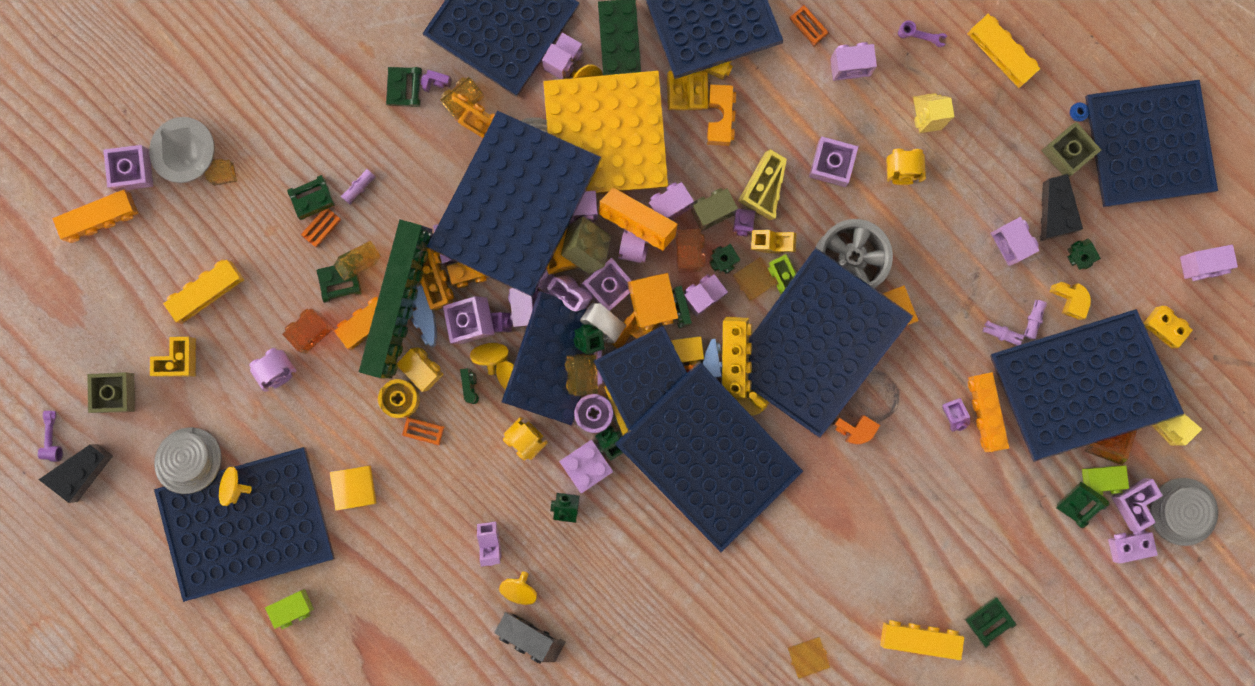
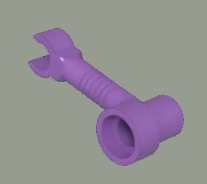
[898,20,947,47]
[38,411,63,462]

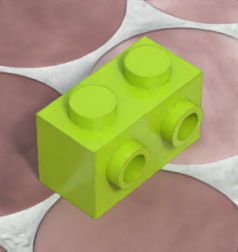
[768,254,797,294]
[1082,465,1129,495]
[265,589,314,629]

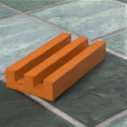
[789,5,829,46]
[301,208,341,248]
[402,417,445,445]

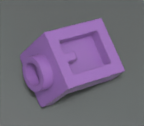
[421,70,452,92]
[733,209,755,237]
[490,312,513,333]
[942,398,970,432]

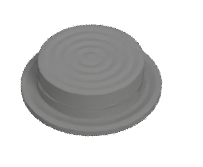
[149,117,215,183]
[154,427,222,494]
[1150,478,1219,546]

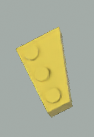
[913,93,955,133]
[738,149,787,220]
[1151,414,1202,446]

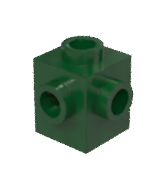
[1067,238,1101,270]
[709,243,740,274]
[574,324,605,355]
[595,426,623,461]
[550,493,580,523]

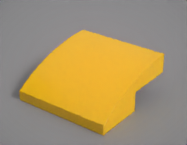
[667,71,708,110]
[330,466,377,511]

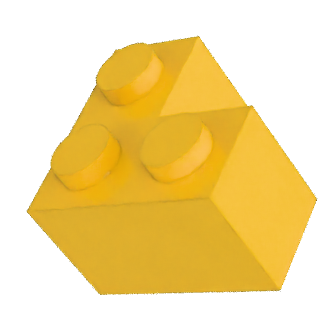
[150,337,196,377]

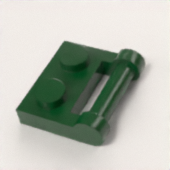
[386,67,422,107]
[287,175,335,220]
[316,261,362,303]
[672,286,692,329]
[460,368,479,404]
[1056,482,1110,528]
[964,597,1017,648]

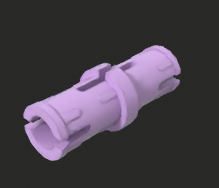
[341,169,376,204]
[1024,300,1047,340]
[983,321,1024,346]

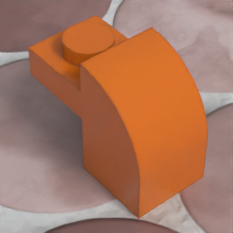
[833,415,880,444]

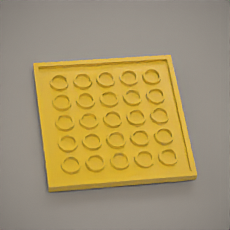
[543,71,668,193]

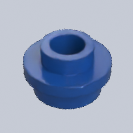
[1069,102,1089,122]

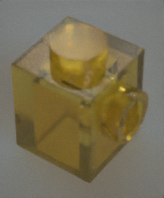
[205,159,237,186]

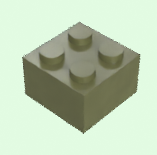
[1041,121,1101,177]
[691,188,738,232]
[561,216,612,274]
[87,372,135,413]

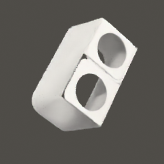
[580,303,626,343]

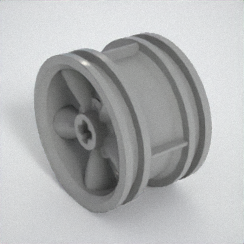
[816,219,893,288]

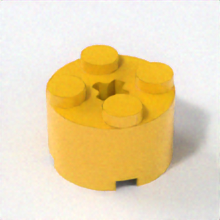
[886,148,926,185]
[378,379,420,418]
[503,416,548,461]

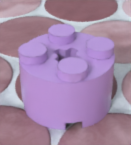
[618,229,648,263]
[249,348,296,392]
[574,394,613,433]

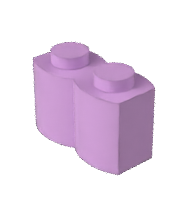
[547,275,593,311]

